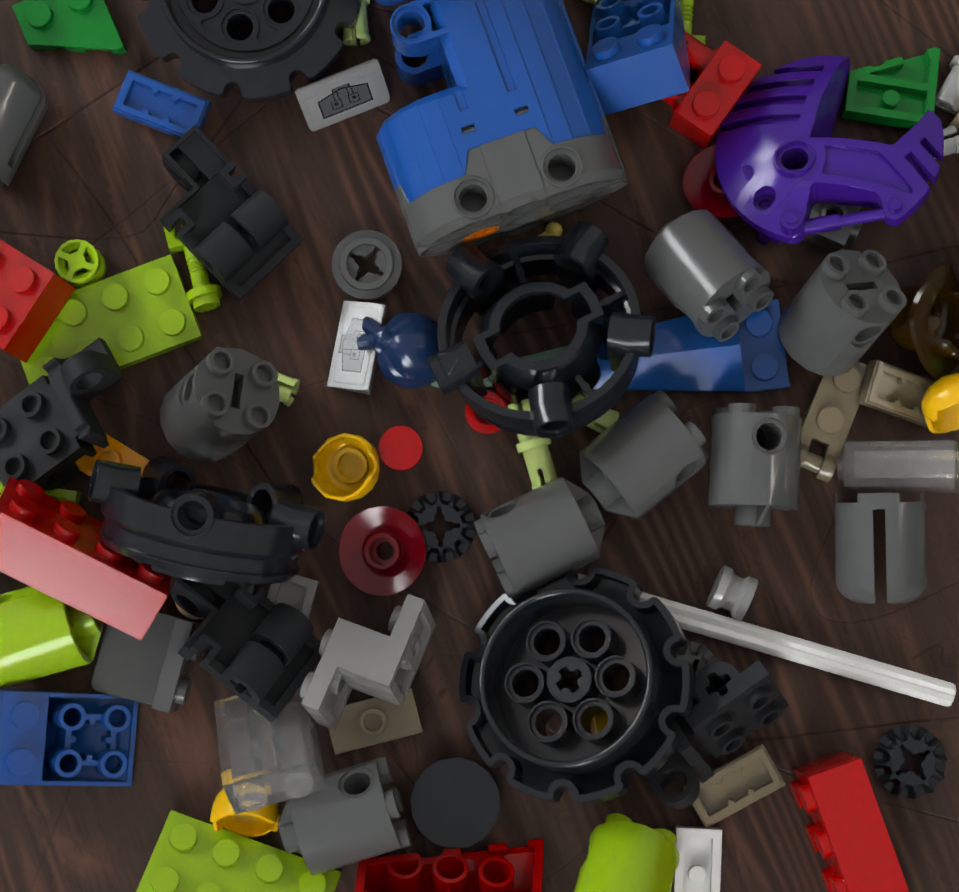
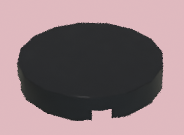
[410,756,501,849]

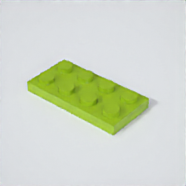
[20,254,204,385]
[136,810,341,892]

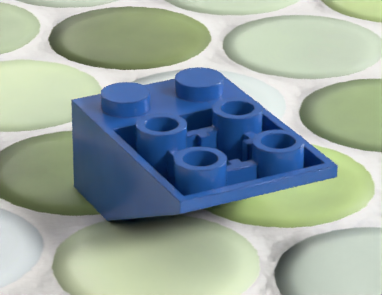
[585,0,690,115]
[0,687,139,786]

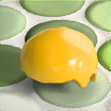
[921,373,959,434]
[311,433,380,502]
[210,781,281,837]

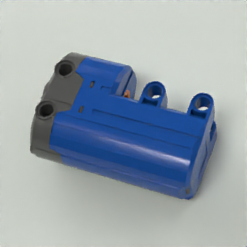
[373,0,628,257]

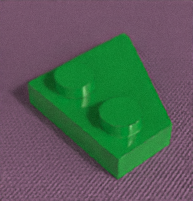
[12,0,127,55]
[841,47,941,129]

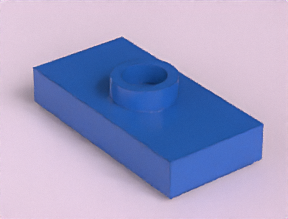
[112,70,212,139]

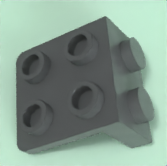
[91,612,201,713]

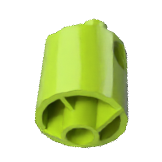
[0,586,103,689]
[574,813,680,892]

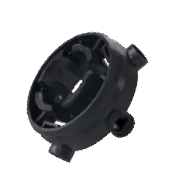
[426,221,656,438]
[88,456,326,586]

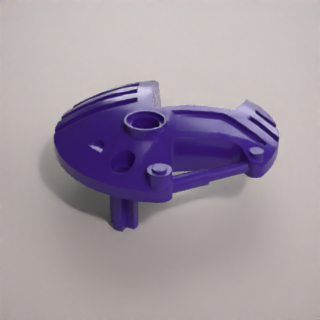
[715,55,944,246]

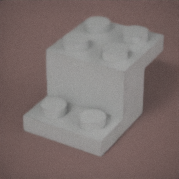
[300,594,436,730]

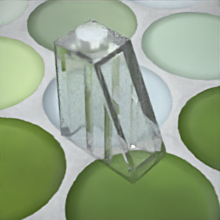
[837,440,959,493]

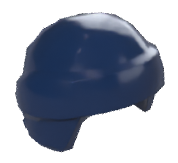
[356,312,439,389]

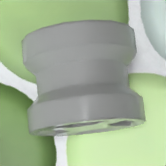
[706,565,758,621]

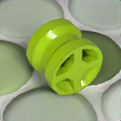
[54,239,107,288]

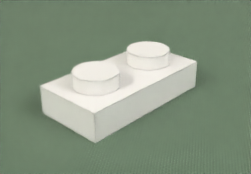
[672,825,722,892]

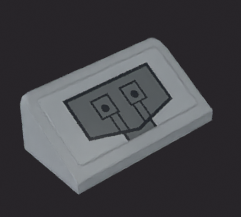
[295,59,390,131]
[327,300,387,395]

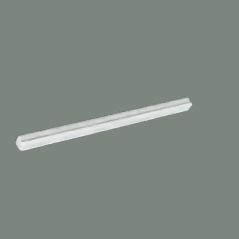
[577,573,956,707]

